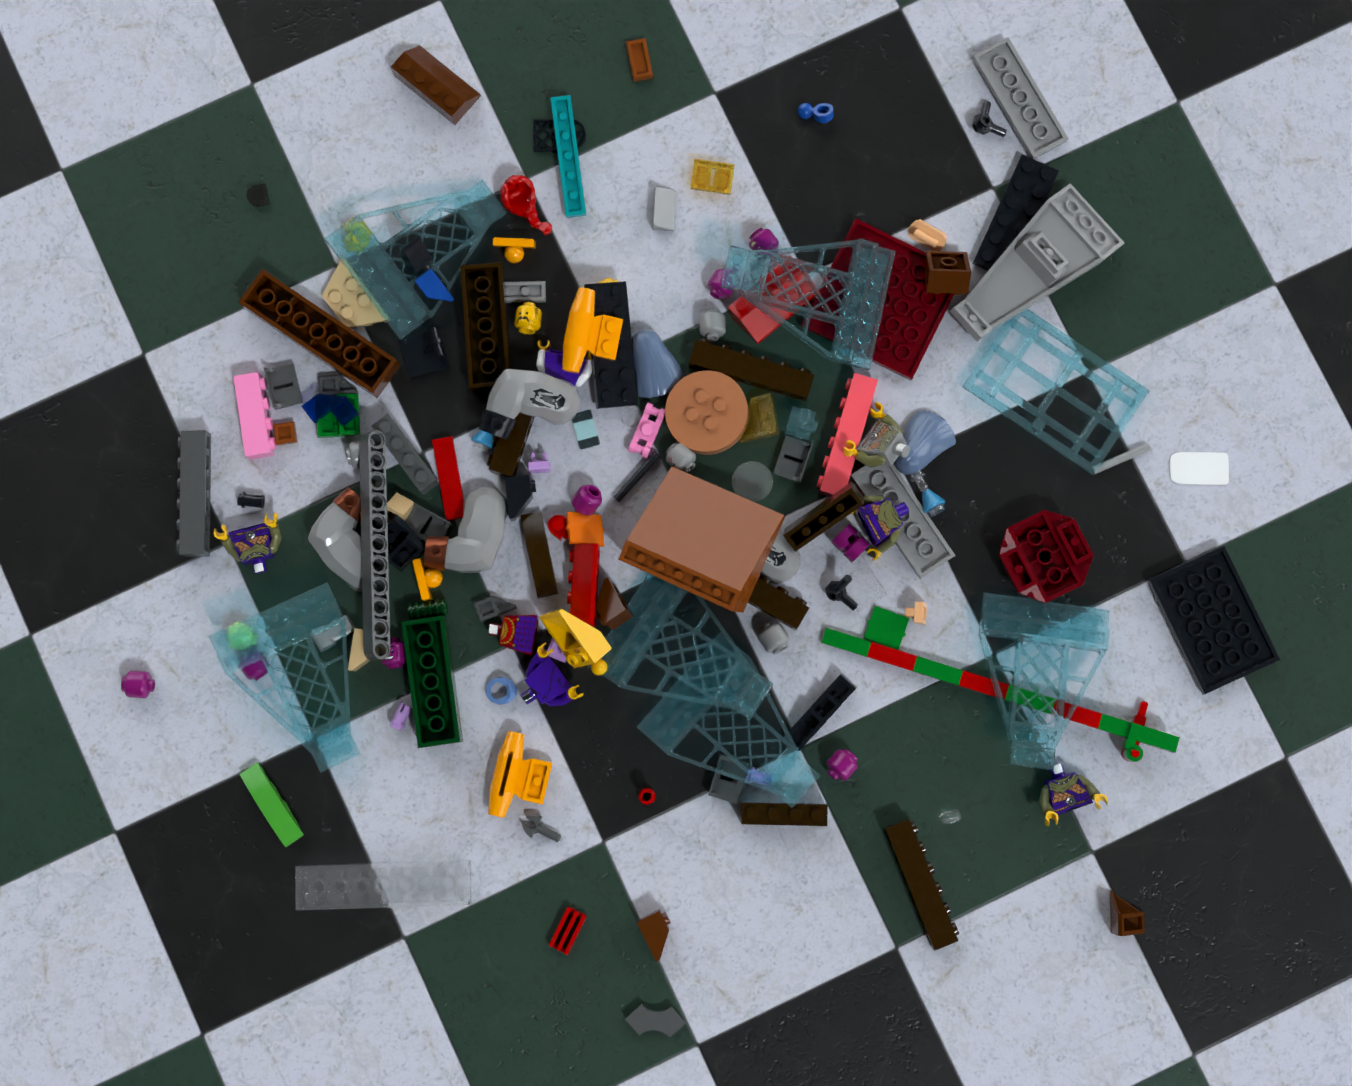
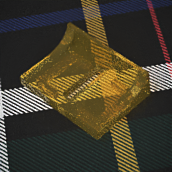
[690,159,735,195]

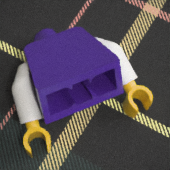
[536,340,593,387]

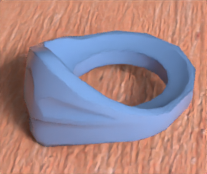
[486,677,518,705]

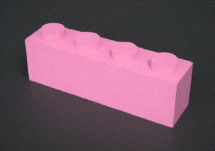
[233,372,276,460]

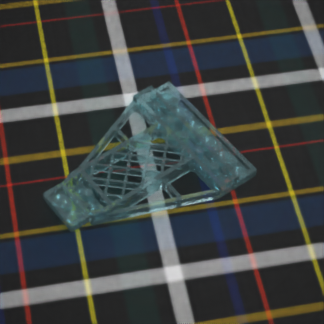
[325,179,507,340]
[720,238,896,370]
[588,573,773,720]
[209,582,360,772]
[978,593,1110,771]
[637,633,820,808]

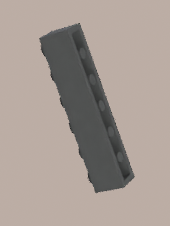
[176,430,211,557]

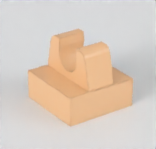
[905,602,927,625]

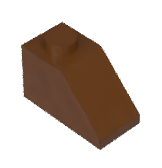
[596,577,633,630]
[637,909,671,962]

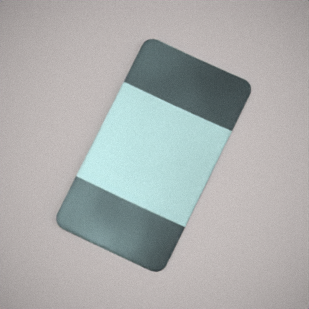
[572,410,600,449]

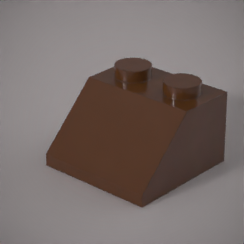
[925,250,971,295]

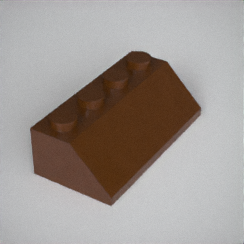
[391,45,481,125]

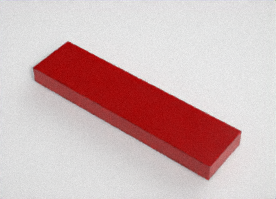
[432,436,464,521]

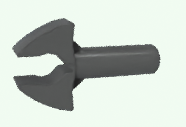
[522,815,561,842]

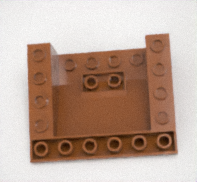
[618,466,785,613]

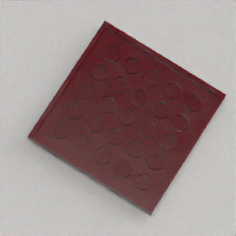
[801,218,954,381]

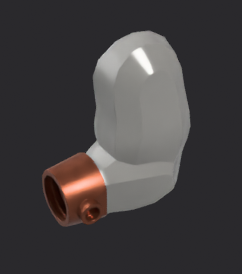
[308,487,378,592]
[424,487,508,573]

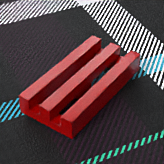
[549,906,587,955]

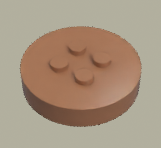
[665,370,749,455]

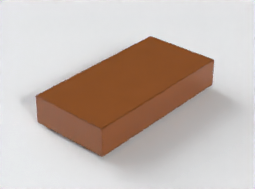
[626,38,653,82]

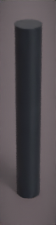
[614,451,660,503]

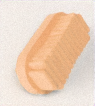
[908,219,947,251]

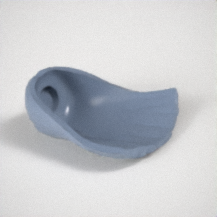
[632,330,684,398]
[894,410,956,475]

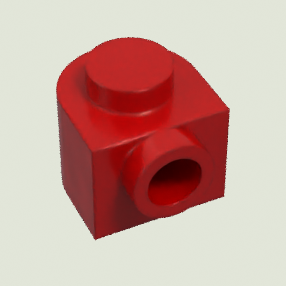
[548,515,568,542]

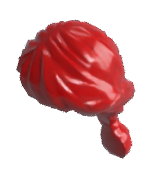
[500,175,552,236]

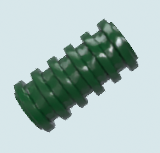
[408,598,448,620]

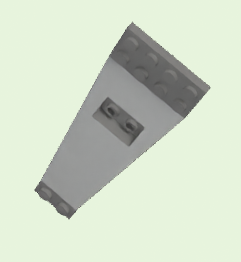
[950,184,1124,342]

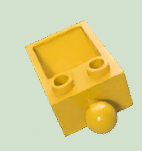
[539,609,612,676]

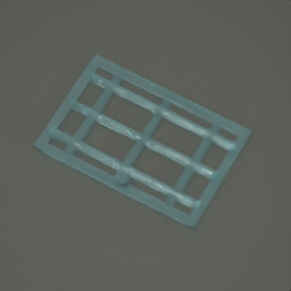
[962,309,1150,475]

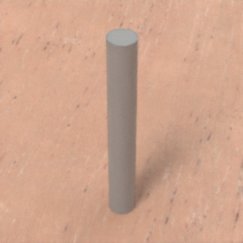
[1091,443,1151,475]

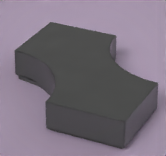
[625,1004,686,1038]

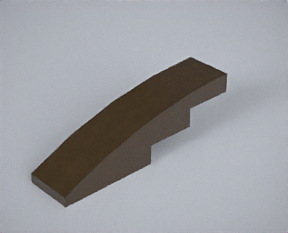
[521,511,558,598]

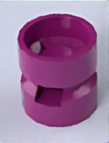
[831,524,870,563]

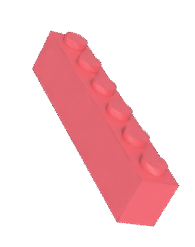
[816,373,878,497]

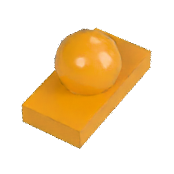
[493,237,536,263]
[412,558,443,602]

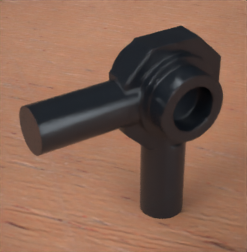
[972,101,1007,137]
[825,575,858,611]

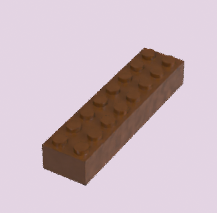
[238,269,401,398]

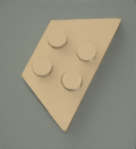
[322,257,391,329]

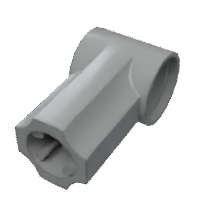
[310,615,355,652]

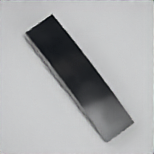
[783,673,857,752]

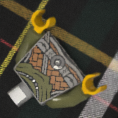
[843,402,910,467]

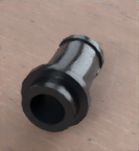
[237,492,265,508]

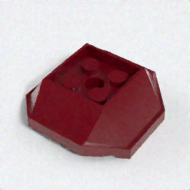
[998,510,1094,604]

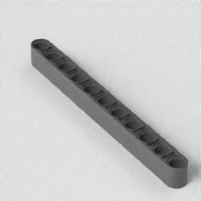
[359,430,390,661]

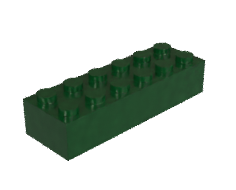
[401,616,463,748]

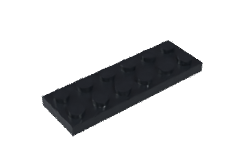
[972,155,1059,271]
[584,281,638,409]

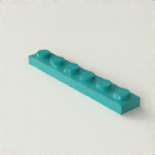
[550,95,587,218]

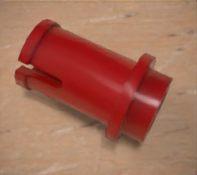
[639,788,655,805]

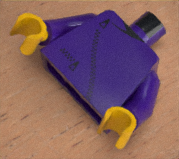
[520,642,583,707]

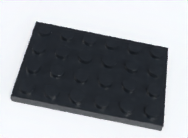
[1147,546,1280,695]

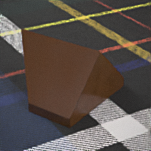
[1110,890,1145,936]

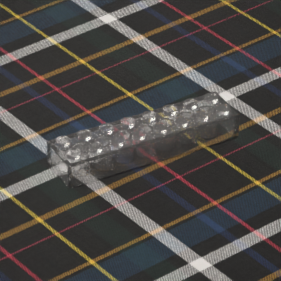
[295,860,472,910]

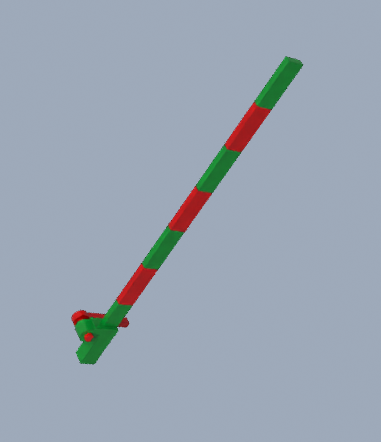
[821,628,1180,762]

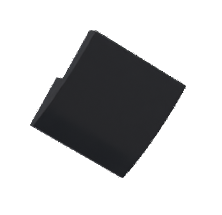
[373,514,425,572]

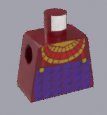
[489,615,539,656]

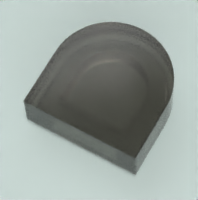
[247,183,270,207]

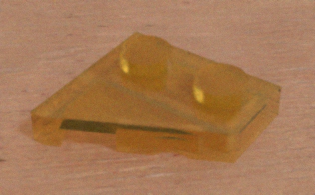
[739,393,779,443]

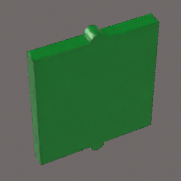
[864,606,910,650]

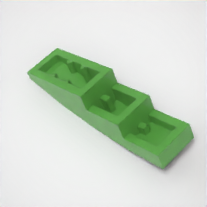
[240,762,304,847]

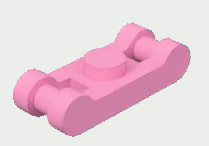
[628,402,665,459]

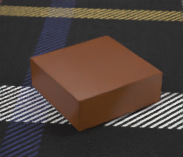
[273,421,298,446]

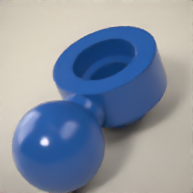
[797,103,834,123]

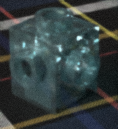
[785,406,818,440]

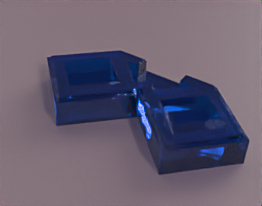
[301,394,360,427]

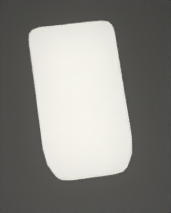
[1170,452,1229,485]

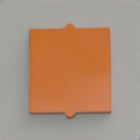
[566,511,605,547]

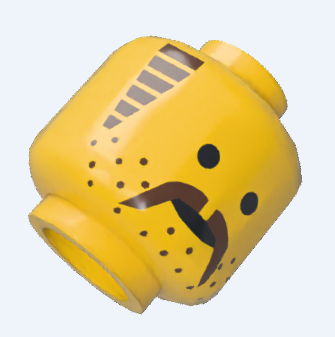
[514,302,542,334]

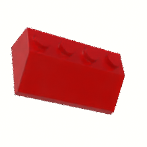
[728,255,820,344]
[567,543,600,629]

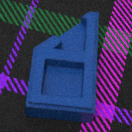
[414,269,454,302]

